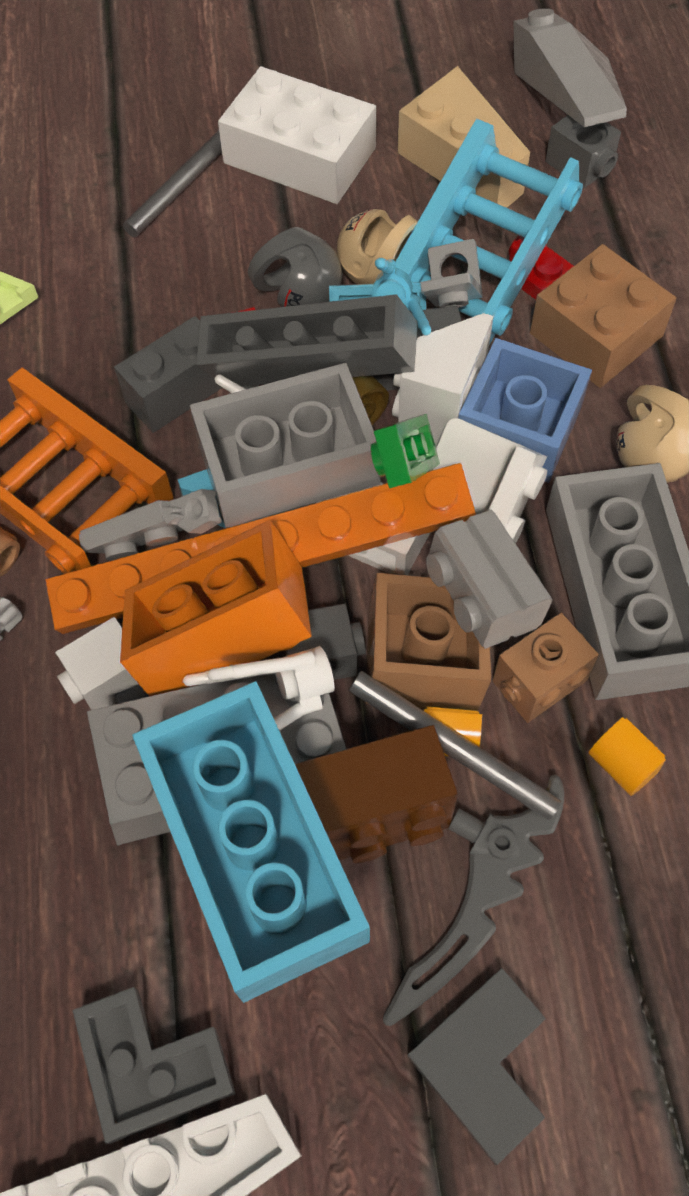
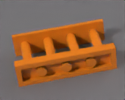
[0,367,174,574]

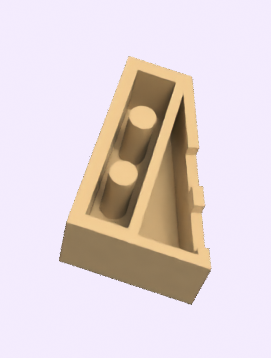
[398,66,530,208]

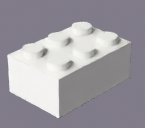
[218,66,376,204]

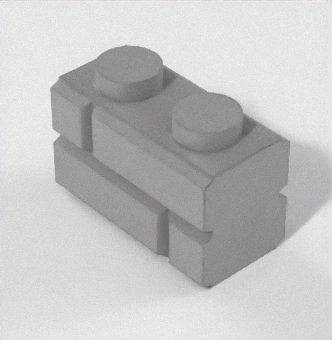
[426,510,553,649]

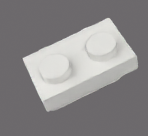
[430,418,547,544]

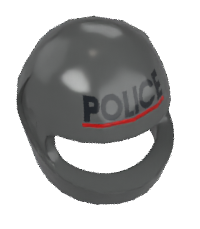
[248,227,343,307]

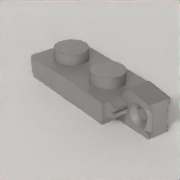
[78,489,222,561]

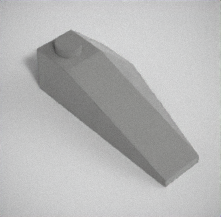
[513,9,627,127]

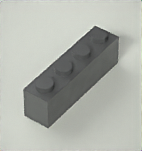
[196,294,417,386]

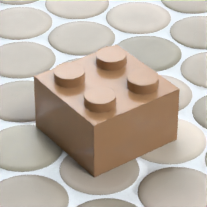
[530,244,677,388]
[365,573,491,711]

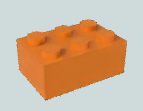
[120,520,312,697]

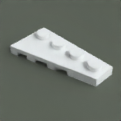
[0,1094,302,1196]

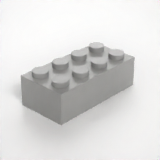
[546,463,689,700]
[87,674,346,845]

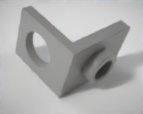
[420,239,483,308]

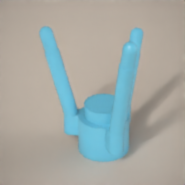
[371,258,431,336]

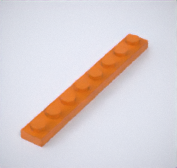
[45,463,476,634]

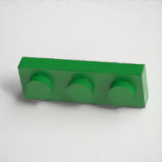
[371,414,440,488]

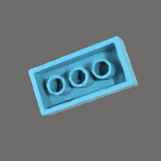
[132,681,370,1003]

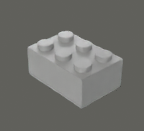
[189,363,380,528]

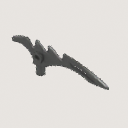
[383,775,564,1026]

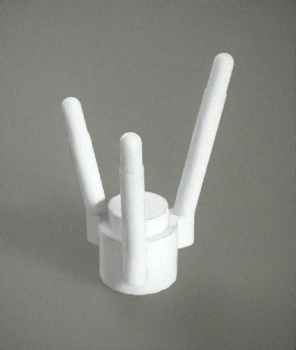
[183,646,334,730]

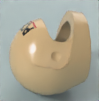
[337,209,418,284]
[616,385,689,483]

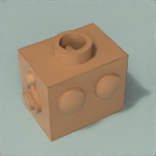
[493,612,599,723]

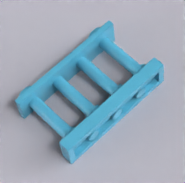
[395,118,583,345]

